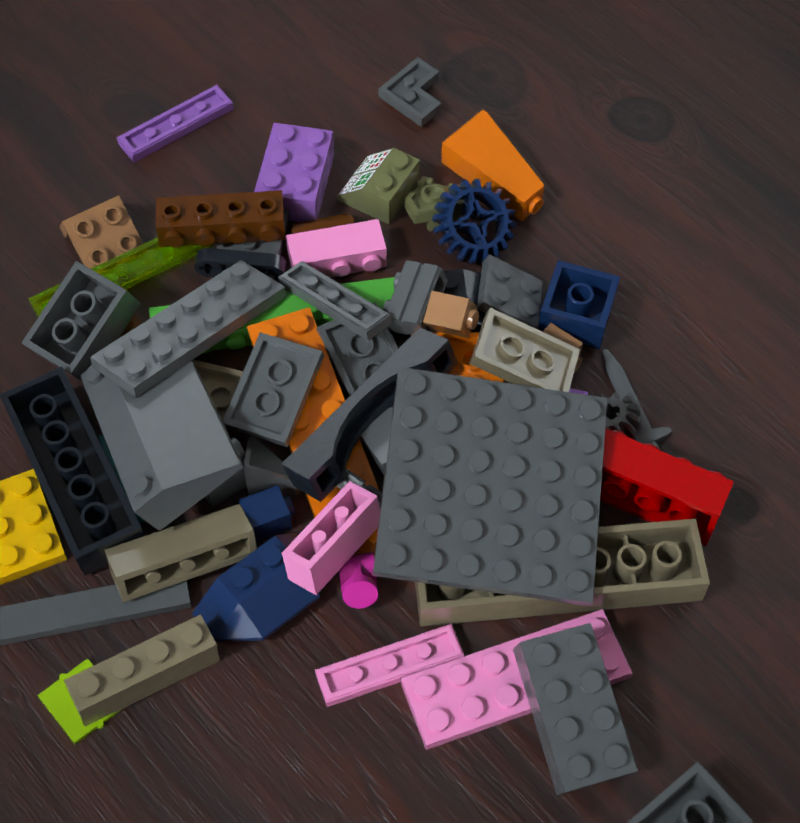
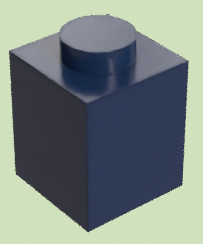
[239,485,295,543]

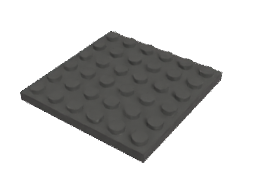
[372,367,607,606]

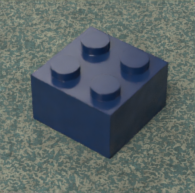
[538,260,620,349]

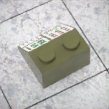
[337,148,420,224]

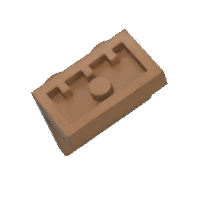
[60,195,146,274]

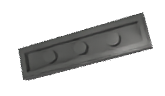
[278,261,392,341]

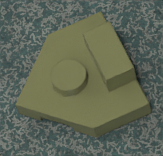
[404,176,463,231]

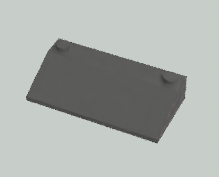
[80,360,244,531]

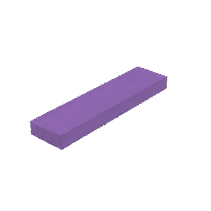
[117,85,234,163]

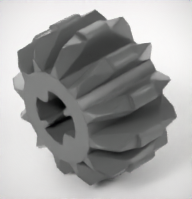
[601,392,642,440]

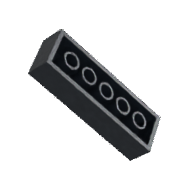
[0,366,145,576]

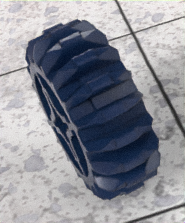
[432,179,516,264]

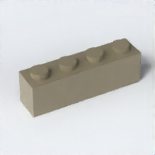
[105,504,257,602]
[64,614,220,727]

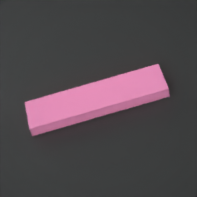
[315,624,465,707]

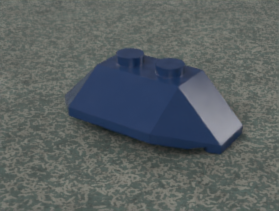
[192,531,322,641]

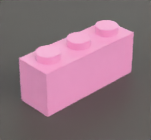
[286,219,387,277]
[282,481,380,595]

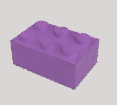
[254,123,334,222]

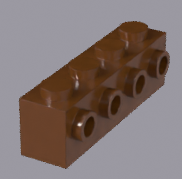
[156,190,285,248]

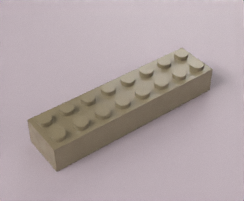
[415,519,710,627]

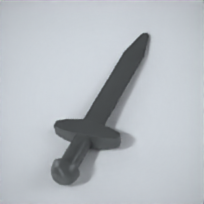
[603,349,672,451]

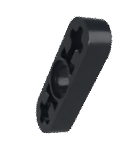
[194,248,287,282]

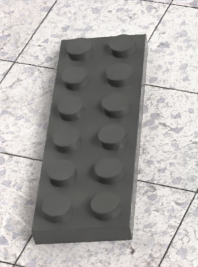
[90,260,286,398]

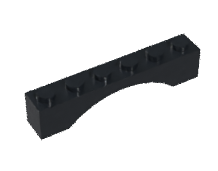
[281,328,458,502]

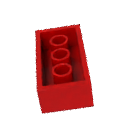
[600,428,734,547]

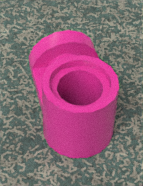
[339,552,378,609]

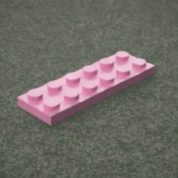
[401,609,632,750]

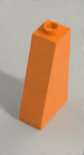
[441,110,544,222]

